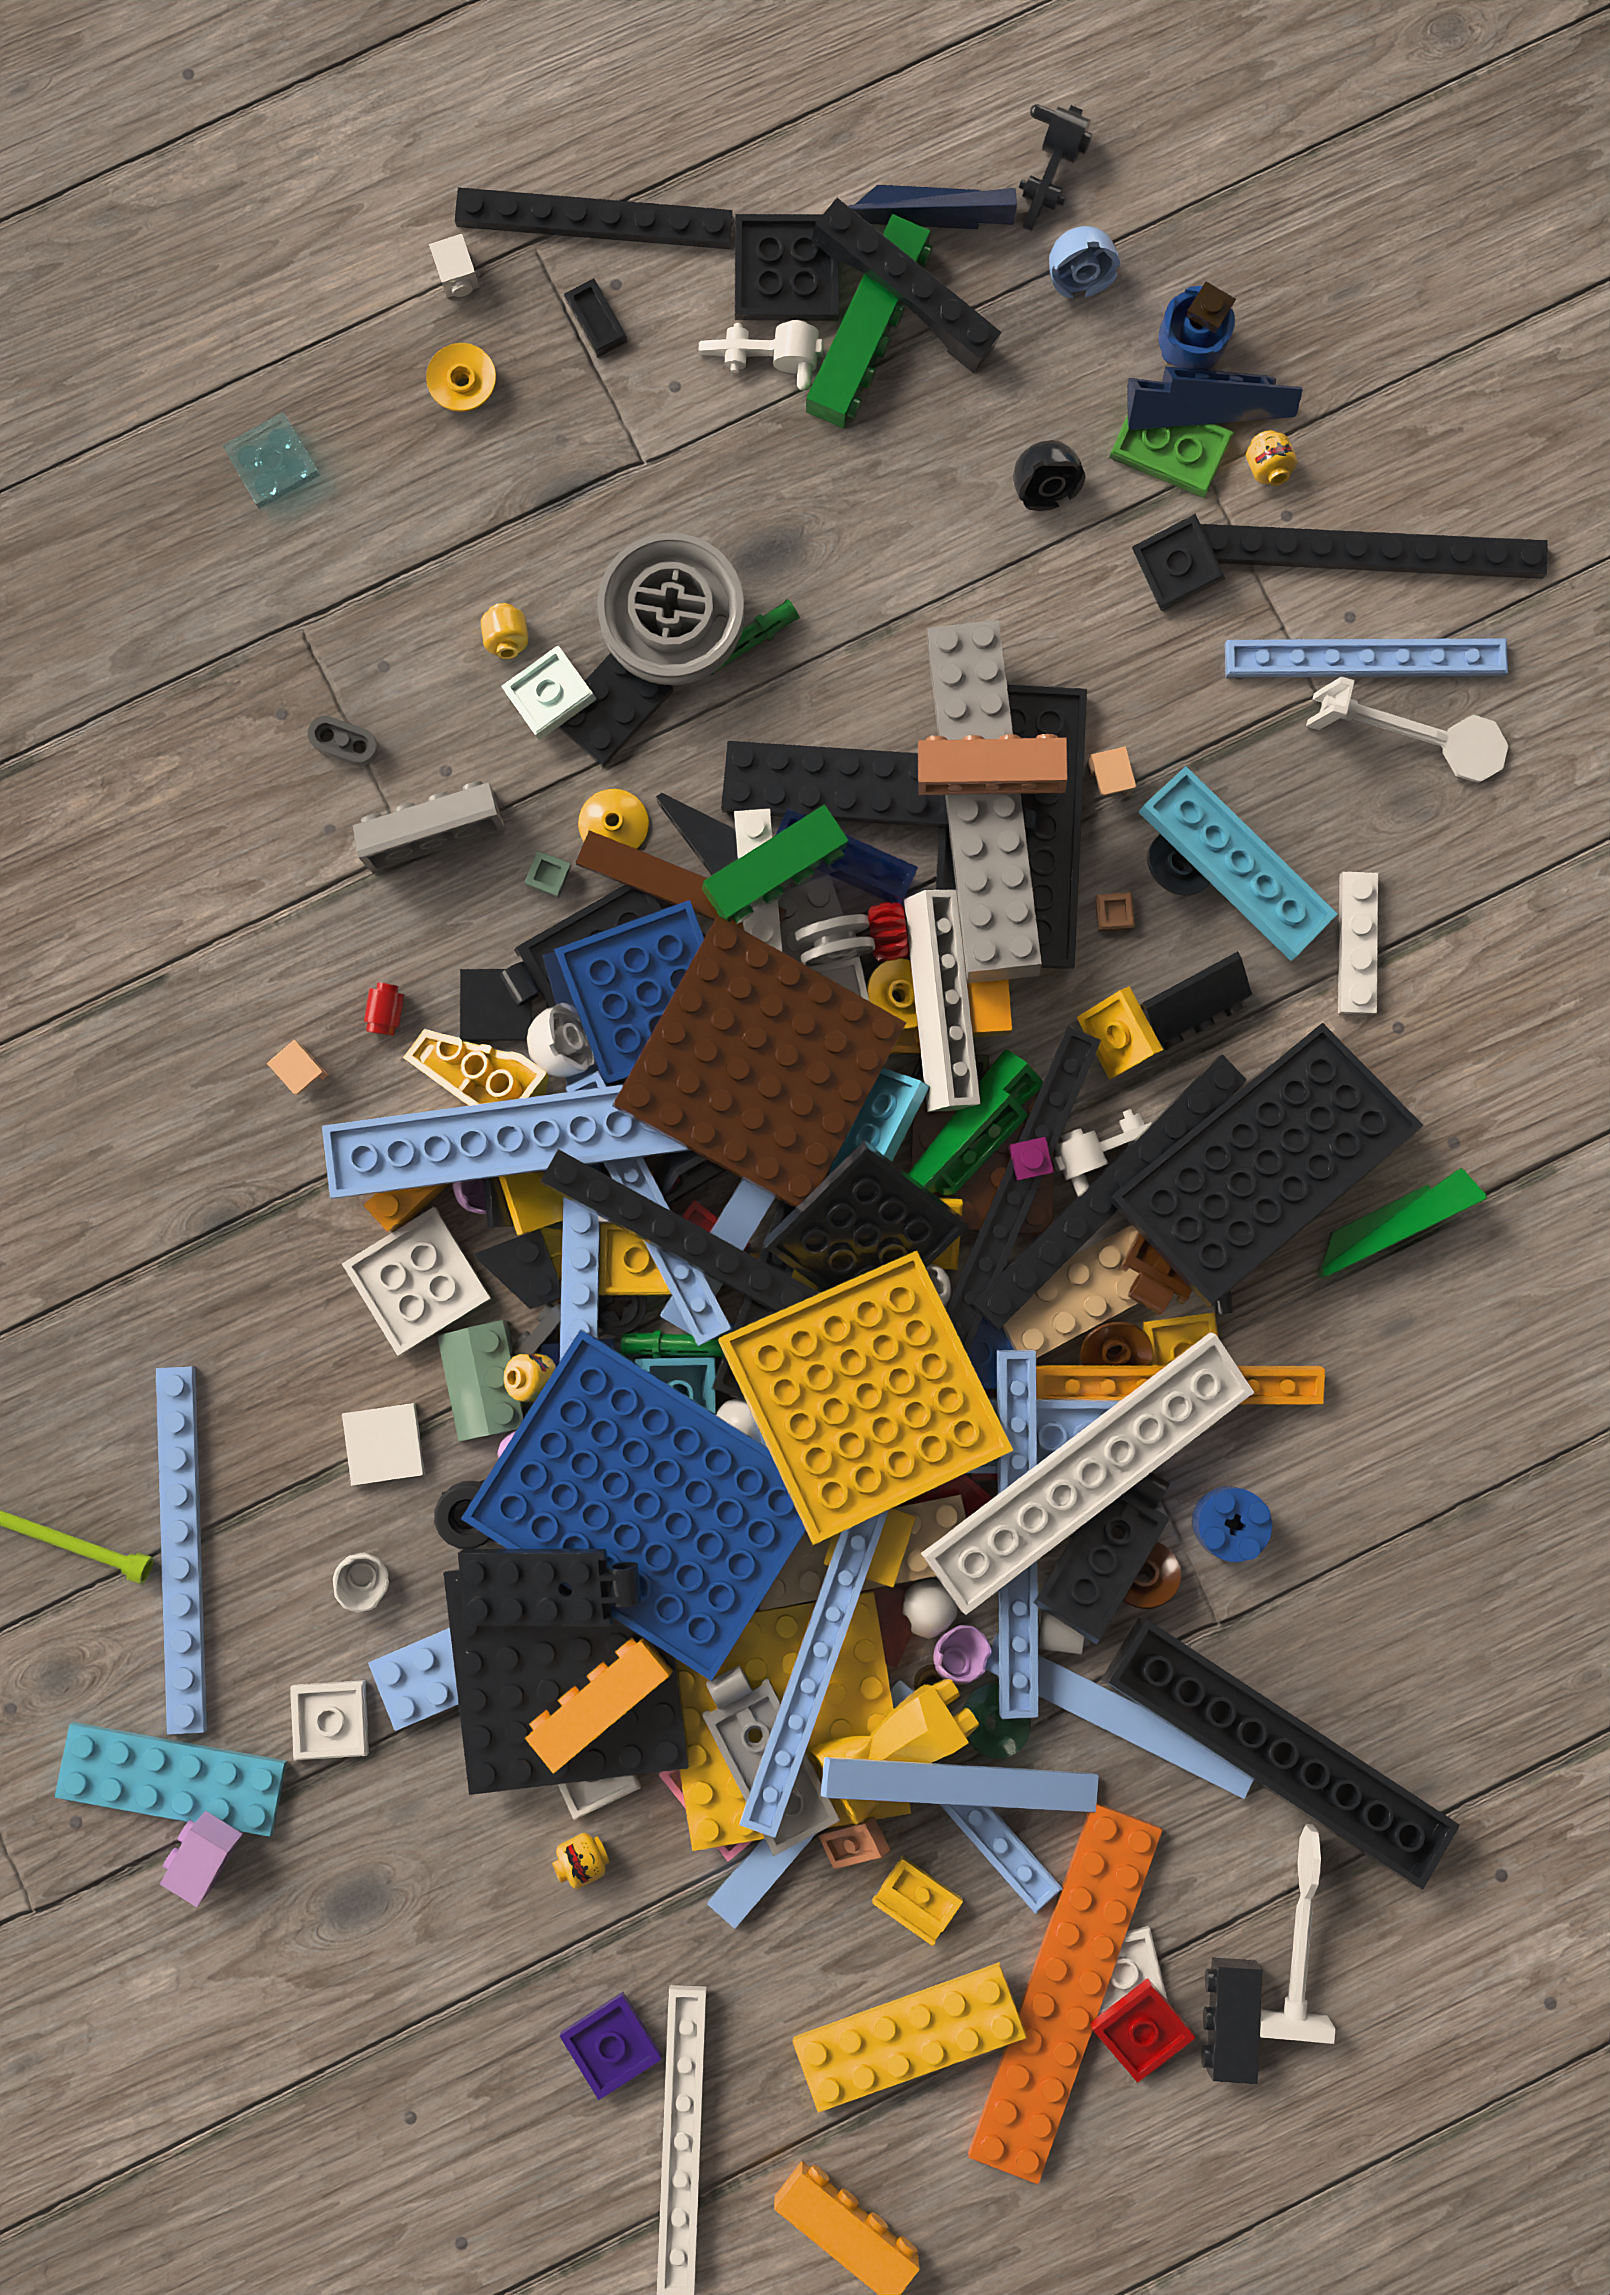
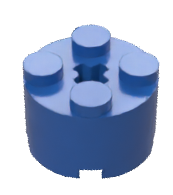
[1158,286,1235,370]
[1192,1486,1272,1562]

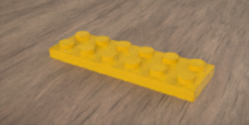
[792,1962,1026,2113]

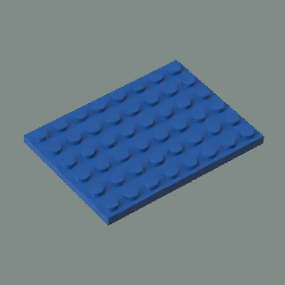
[461,1329,806,1681]

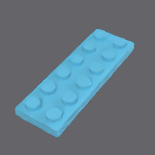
[1138,766,1338,961]
[54,1722,287,1837]

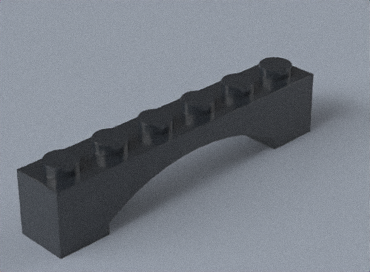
[811,198,1002,373]

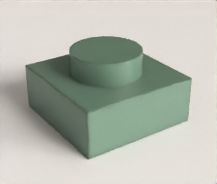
[525,851,572,898]

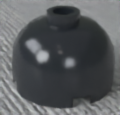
[1013,440,1086,511]

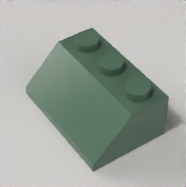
[437,1320,527,1441]

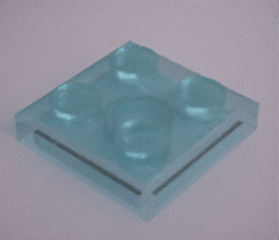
[222,412,320,509]

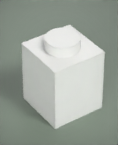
[429,234,480,298]

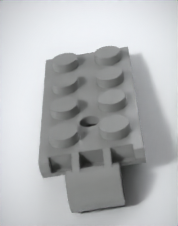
[702,1665,840,1856]

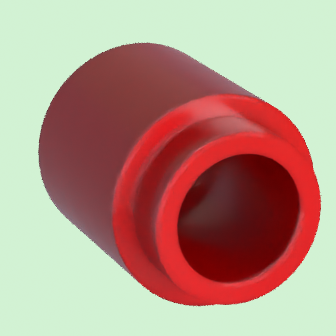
[364,983,405,1036]

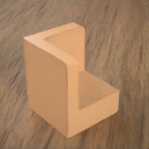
[1087,746,1136,796]
[267,1040,329,1095]

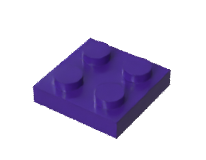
[560,1992,662,2100]

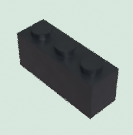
[1201,1957,1263,2084]

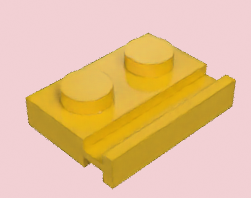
[872,1856,963,1946]

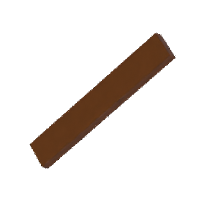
[575,830,787,930]

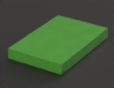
[1109,415,1234,498]

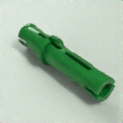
[711,599,800,675]
[621,1330,727,1359]

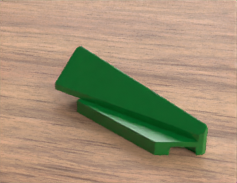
[908,1049,1043,1195]
[1317,1168,1487,1278]

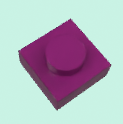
[1009,1137,1054,1181]

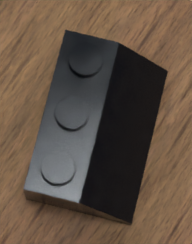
[1140,951,1252,1051]

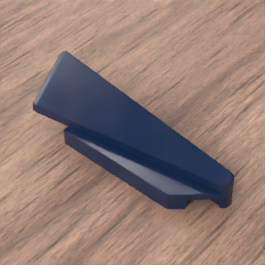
[848,185,1017,229]
[1127,367,1303,430]

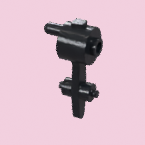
[1019,104,1093,231]

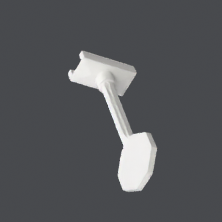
[1306,676,1508,783]
[1260,1824,1335,2044]

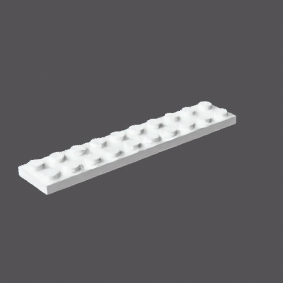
[921,1332,1254,1615]

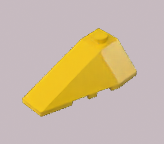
[403,1029,549,1106]

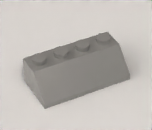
[353,781,506,872]

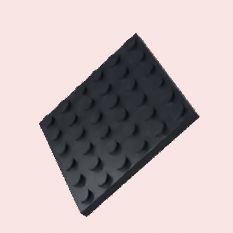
[443,1569,690,1795]

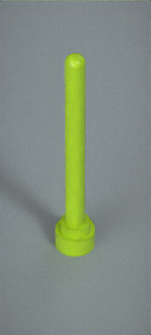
[0,1510,154,1585]

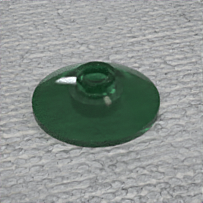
[963,1684,1031,1759]

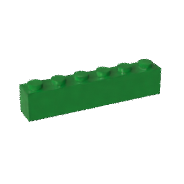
[806,214,933,429]

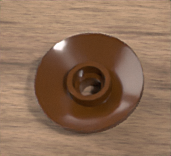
[1080,1322,1153,1366]
[1123,1542,1181,1609]

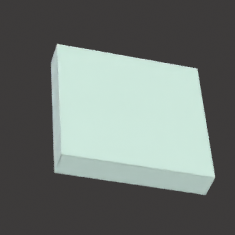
[501,646,596,740]

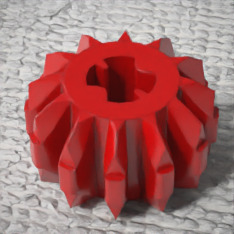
[868,902,910,963]

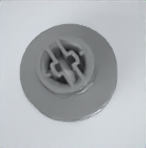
[597,533,745,685]

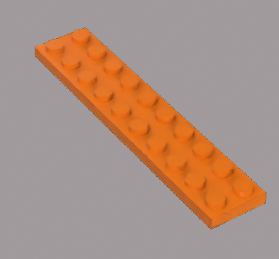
[968,1803,1163,2184]

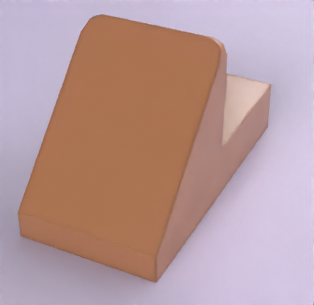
[818,1817,891,1869]

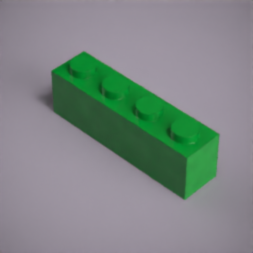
[702,804,849,924]

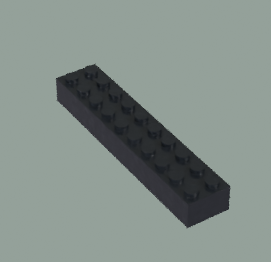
[1101,1618,1460,1890]

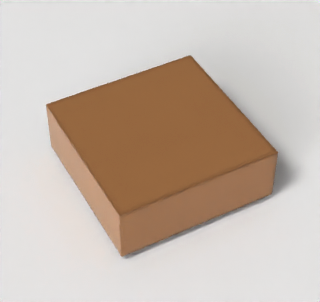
[1095,892,1135,932]

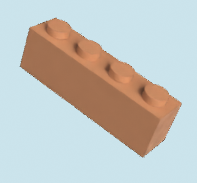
[918,734,1067,795]

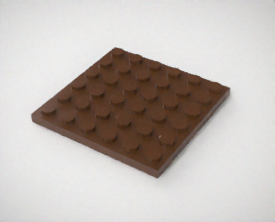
[612,915,907,1208]

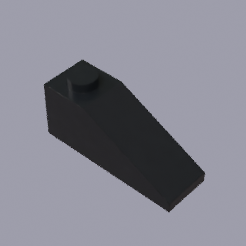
[656,793,738,876]

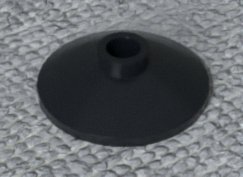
[1147,834,1210,896]

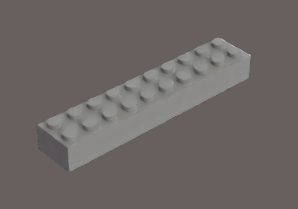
[927,620,1042,984]

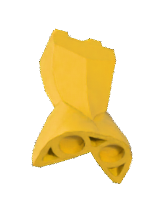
[808,1679,979,1825]

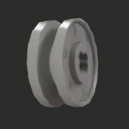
[795,914,875,967]

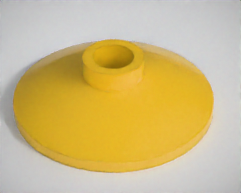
[426,343,496,412]
[578,789,649,850]
[867,958,918,1029]

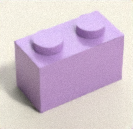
[160,1811,243,1907]

